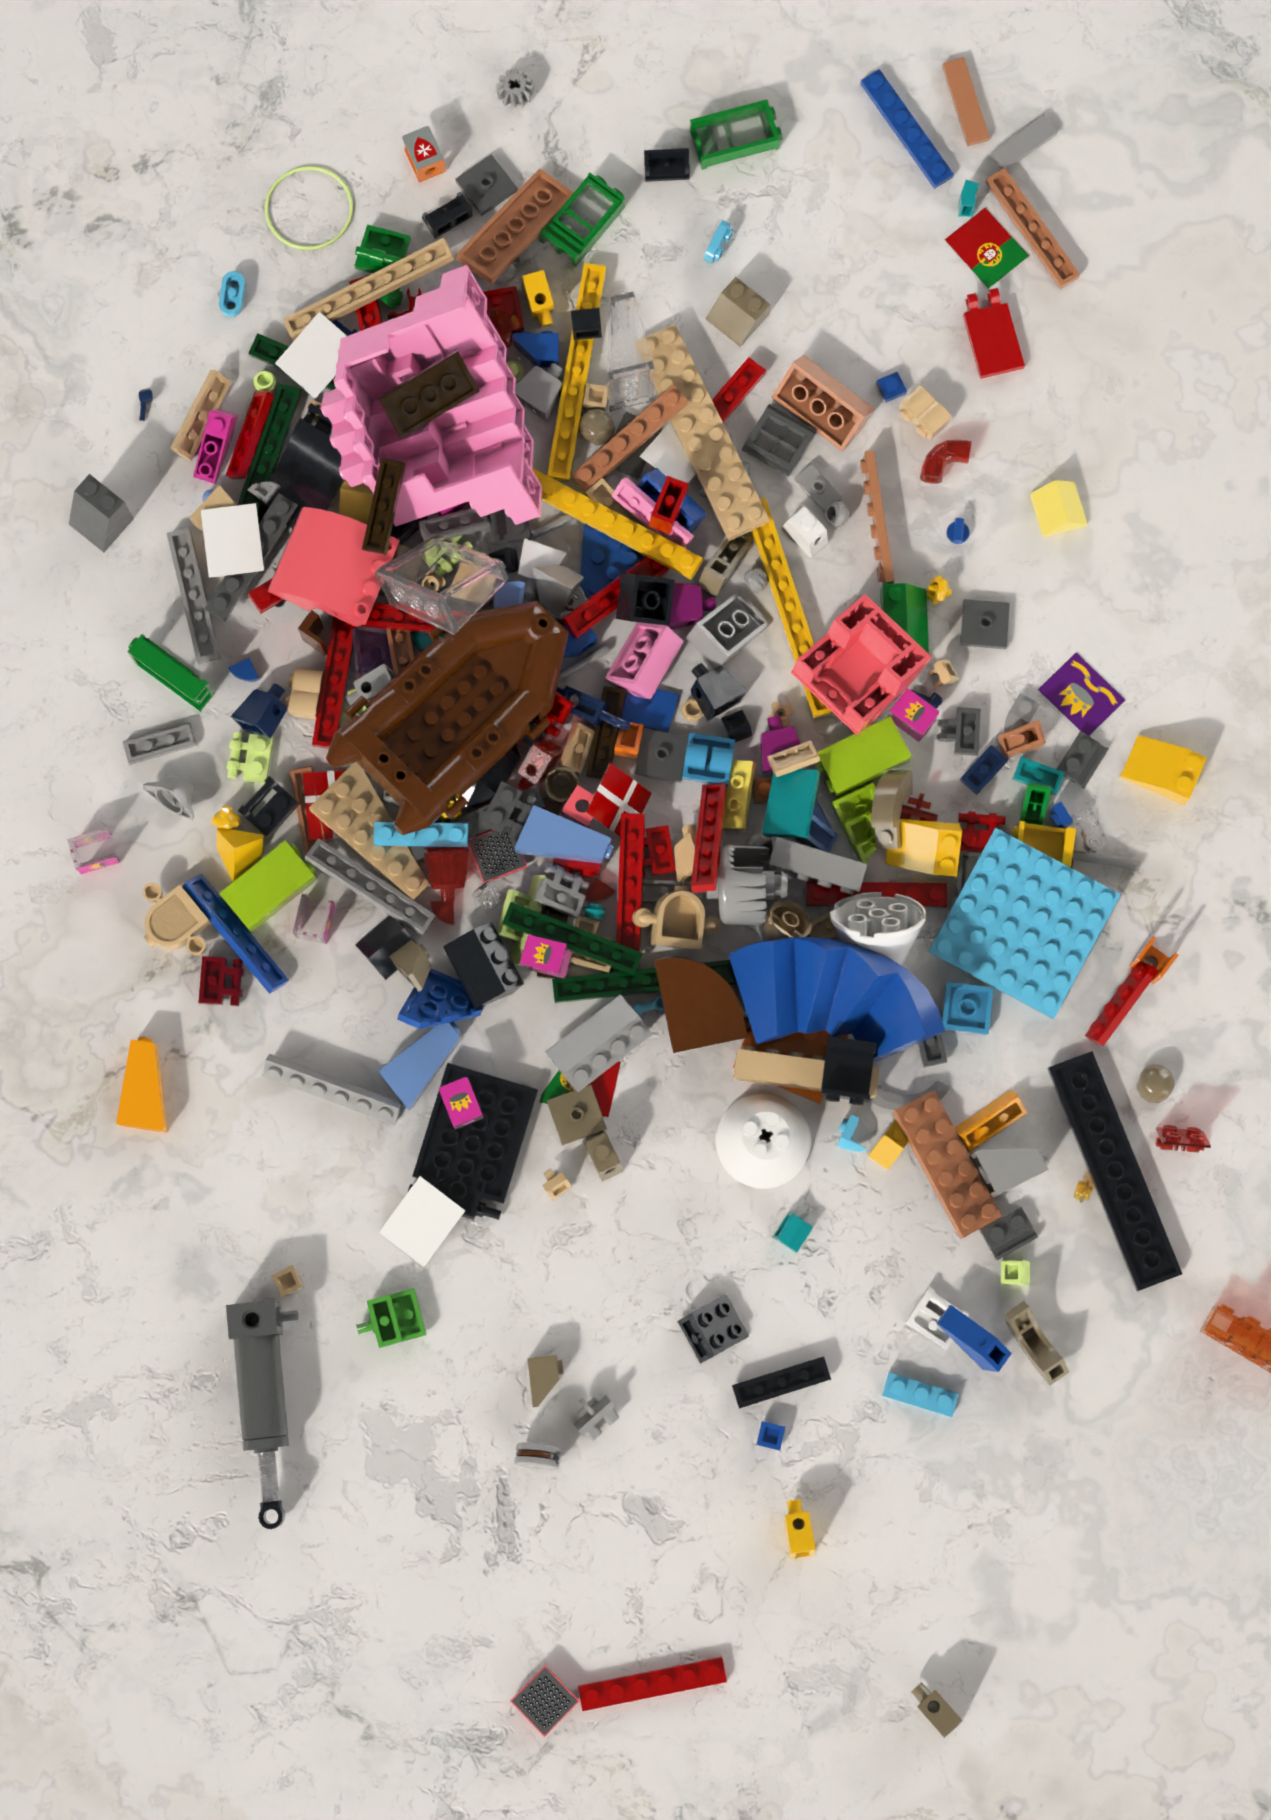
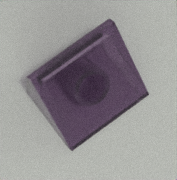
[352,629,393,679]

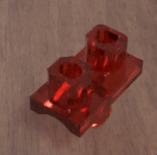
[900,793,938,822]

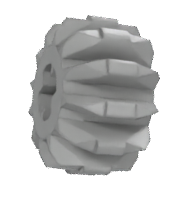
[496,68,534,109]

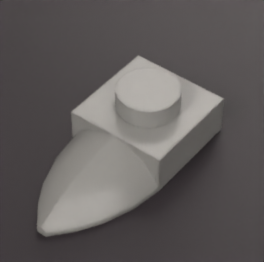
[1004,693,1040,733]

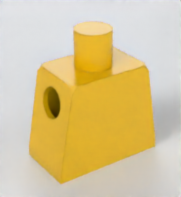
[521,270,554,328]
[784,1499,816,1559]

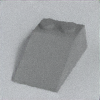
[686,591,771,668]

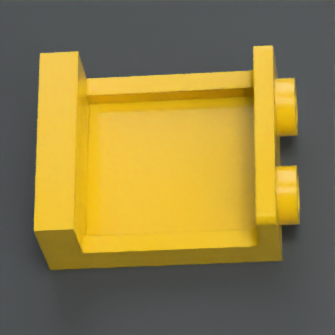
[1012,821,1076,868]

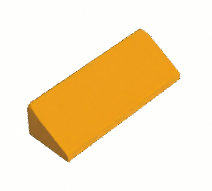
[954,1090,1027,1153]

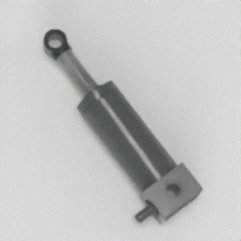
[226,1300,299,1529]

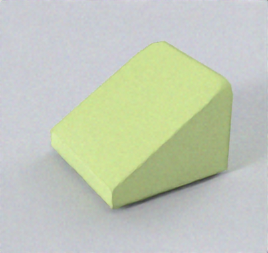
[1001,1260,1030,1285]

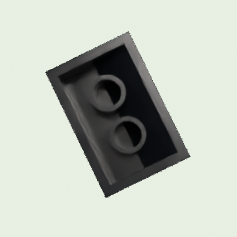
[443,922,524,1009]

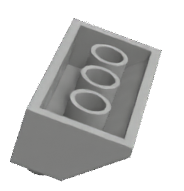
[769,837,868,895]
[545,994,653,1092]

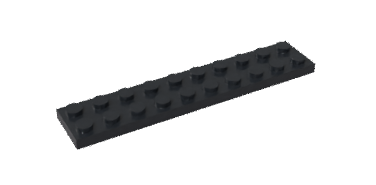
[1047,1051,1182,1291]

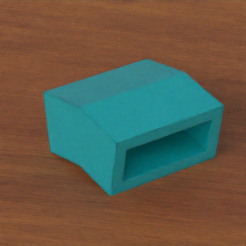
[958,179,979,217]
[773,1212,813,1253]

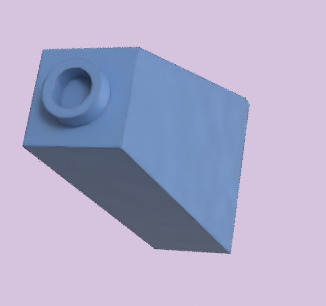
[514,805,614,864]
[378,1022,462,1110]

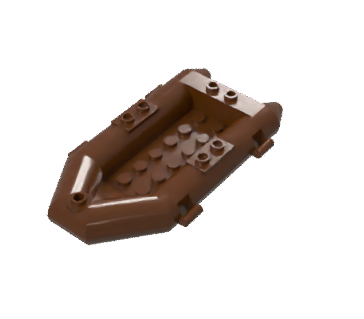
[326,600,569,835]

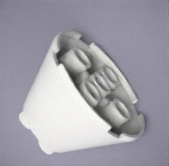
[830,892,926,965]
[716,1093,811,1189]

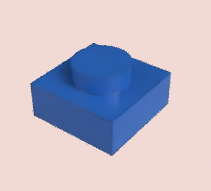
[876,371,907,403]
[1050,802,1073,829]
[756,1421,785,1451]

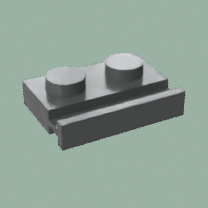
[1057,731,1109,788]
[979,1207,1038,1261]

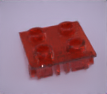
[1155,1125,1211,1153]

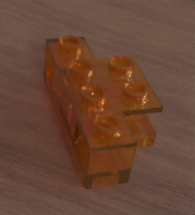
[1200,1304,1271,1373]

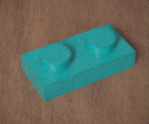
[1012,757,1065,796]

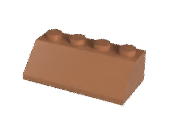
[772,355,875,452]

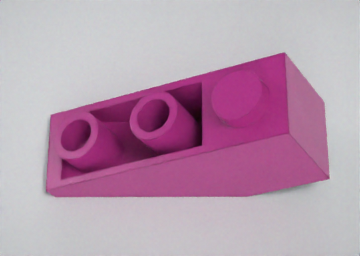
[193,409,238,484]

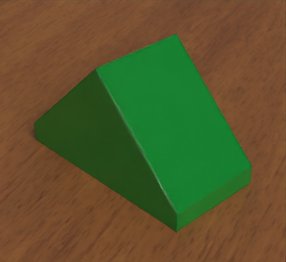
[1019,783,1051,825]

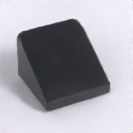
[489,547,519,576]
[721,710,752,743]

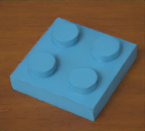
[942,982,994,1035]

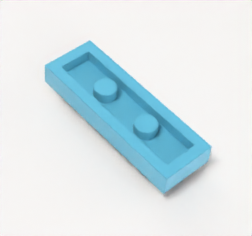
[882,1372,959,1417]

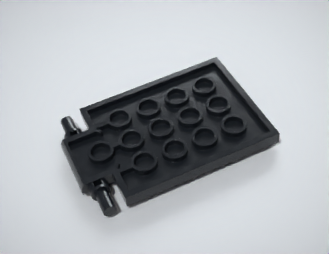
[408,1063,538,1220]

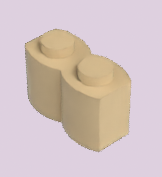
[899,385,952,440]
[285,668,324,720]

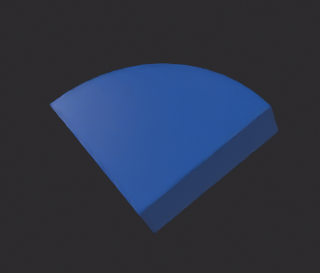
[228,658,260,682]

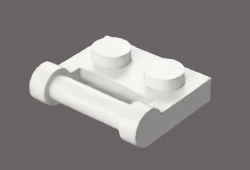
[906,1287,970,1350]

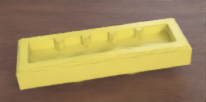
[723,760,756,831]

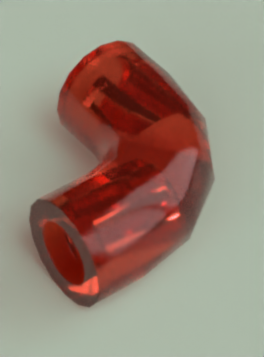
[920,439,972,484]

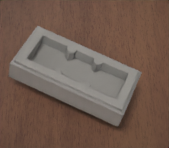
[795,464,842,513]

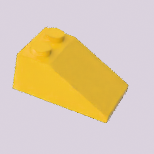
[1120,735,1207,805]
[885,819,962,876]

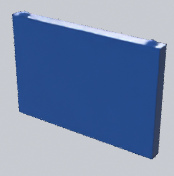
[619,688,679,733]

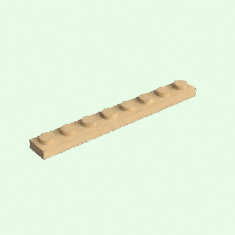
[283,238,455,341]

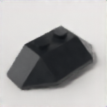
[453,744,521,808]

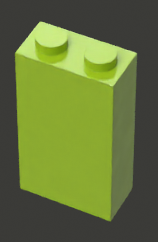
[814,716,912,798]
[219,840,317,933]

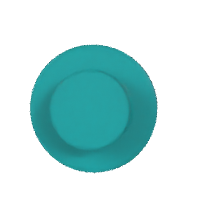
[583,903,607,919]

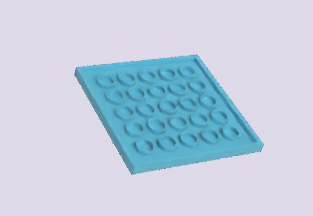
[928,828,1121,1019]

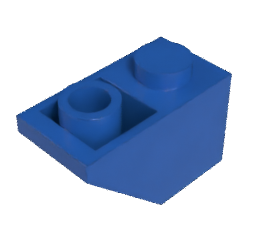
[513,331,559,367]

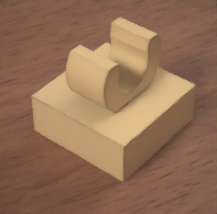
[928,660,959,687]
[542,1169,572,1201]

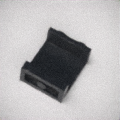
[820,1036,877,1105]

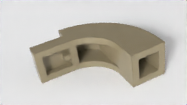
[871,770,913,849]
[1004,1301,1069,1385]

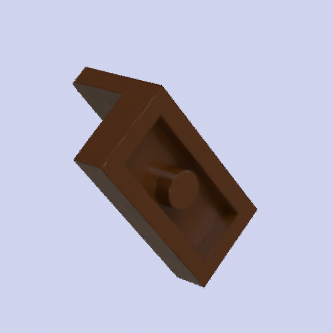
[298,610,328,656]

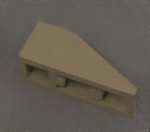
[697,534,753,597]

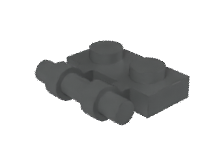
[481,781,537,841]

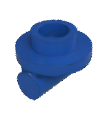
[946,518,970,544]

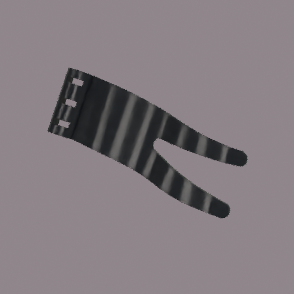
[257,403,343,607]

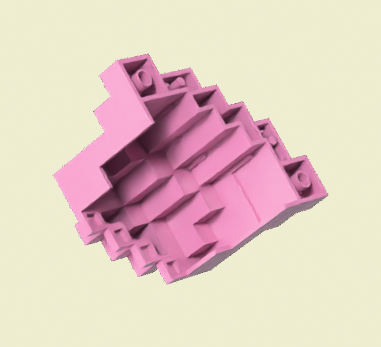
[321,265,542,526]

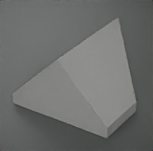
[532,565,584,616]

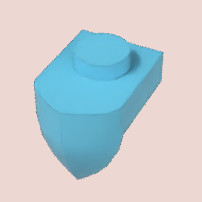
[837,1114,867,1152]

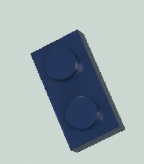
[960,745,1008,795]

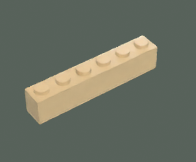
[733,1046,880,1099]

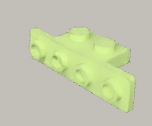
[497,875,549,966]

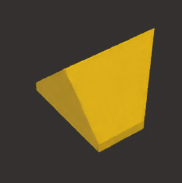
[217,828,264,882]

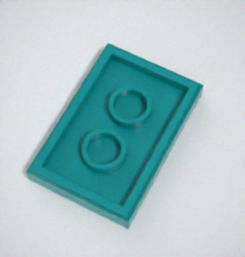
[762,769,820,838]

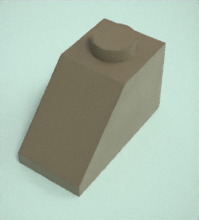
[389,939,432,992]
[527,1355,564,1407]

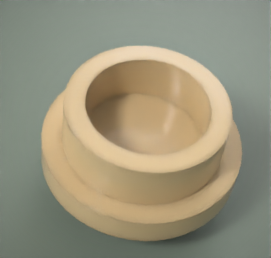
[681,699,704,722]

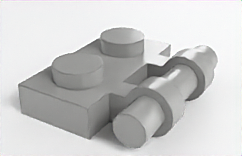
[534,863,589,918]

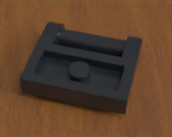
[238,776,300,838]

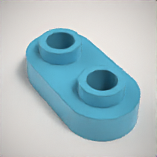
[704,220,733,264]
[219,271,246,317]

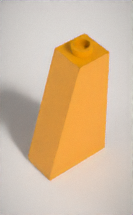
[116,1037,168,1133]

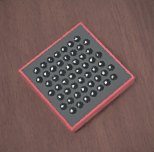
[468,826,527,884]
[510,1665,580,1737]

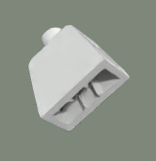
[782,506,828,558]
[518,539,566,598]

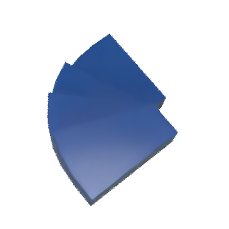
[728,937,945,1061]

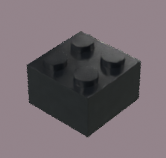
[616,573,675,626]

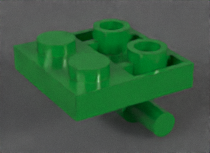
[354,224,411,273]

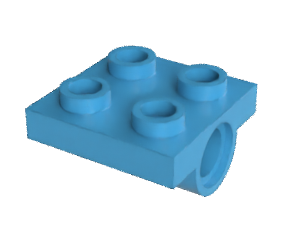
[682,732,735,787]

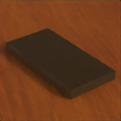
[378,350,479,439]

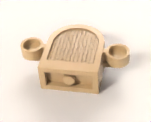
[143,882,212,956]
[632,886,721,950]

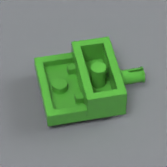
[356,1288,427,1348]

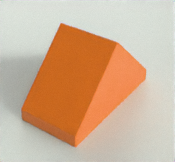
[614,722,644,760]

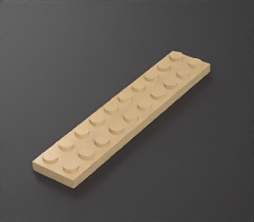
[634,324,770,542]

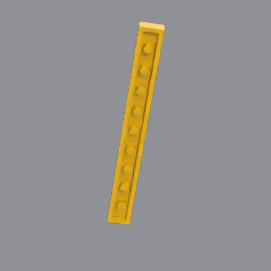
[547,263,606,482]
[532,468,703,580]
[752,497,833,719]

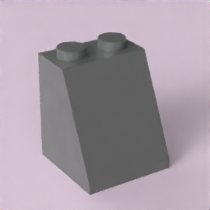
[69,474,134,553]

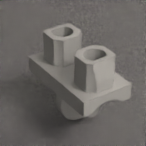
[574,1395,619,1440]

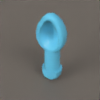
[632,994,664,1015]

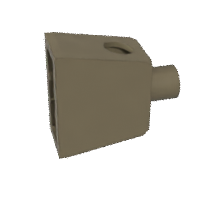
[583,1131,623,1182]
[911,1682,963,1738]

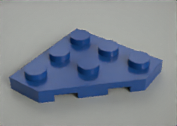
[580,524,644,599]
[397,968,486,1029]

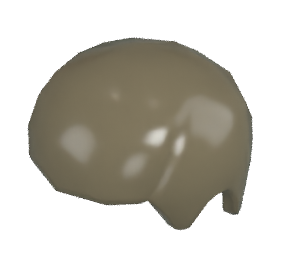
[579,409,615,446]
[544,766,579,803]
[1137,1064,1175,1103]

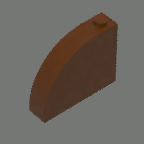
[654,956,751,1053]

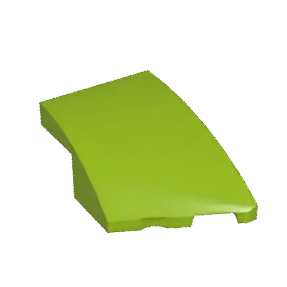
[830,782,879,864]

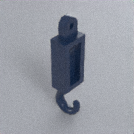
[556,685,631,730]

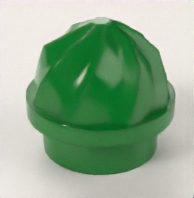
[380,288,403,309]

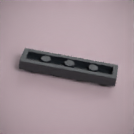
[732,1356,831,1409]

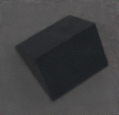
[355,915,417,980]

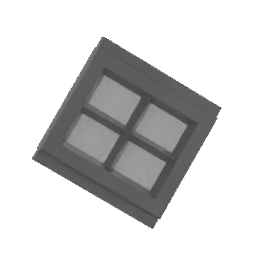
[742,404,816,477]

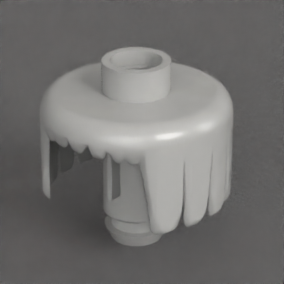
[707,845,788,925]

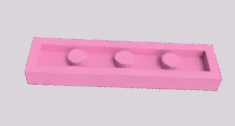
[612,477,694,549]

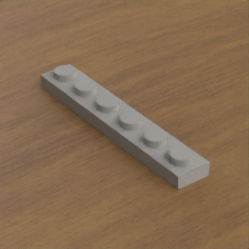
[167,528,221,665]
[305,838,436,936]
[262,1054,402,1125]

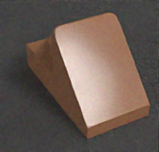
[998,720,1046,758]

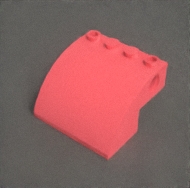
[268,507,400,627]
[791,594,932,735]

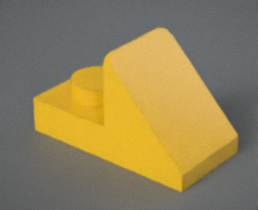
[868,1119,908,1170]

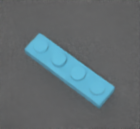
[374,822,469,847]

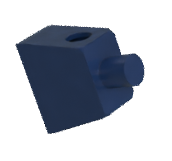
[231,683,287,739]

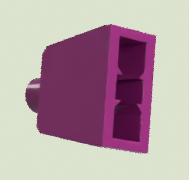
[666,583,716,630]
[760,715,801,772]

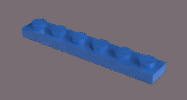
[860,69,954,189]
[182,873,289,994]

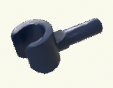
[139,388,153,421]
[911,689,942,709]

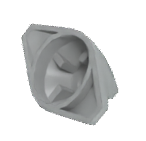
[143,775,194,820]

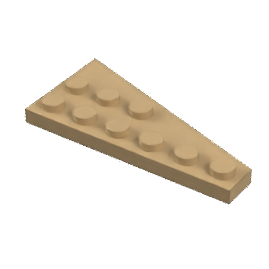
[309,762,429,901]

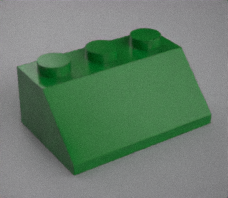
[880,583,929,653]

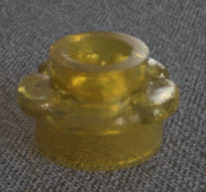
[1074,1180,1093,1203]

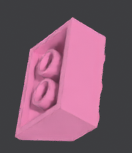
[604,622,684,699]

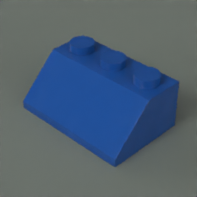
[637,468,707,534]

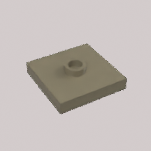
[546,1085,607,1146]

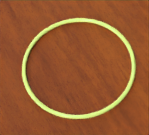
[265,166,353,250]

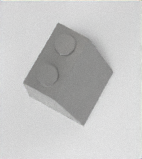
[970,1148,1049,1198]

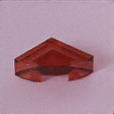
[584,878,615,902]
[430,901,455,925]

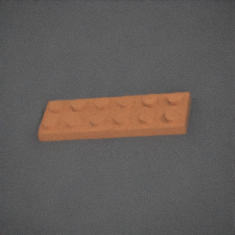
[456,168,574,285]
[892,1090,1002,1239]

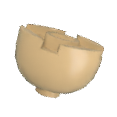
[763,901,812,940]

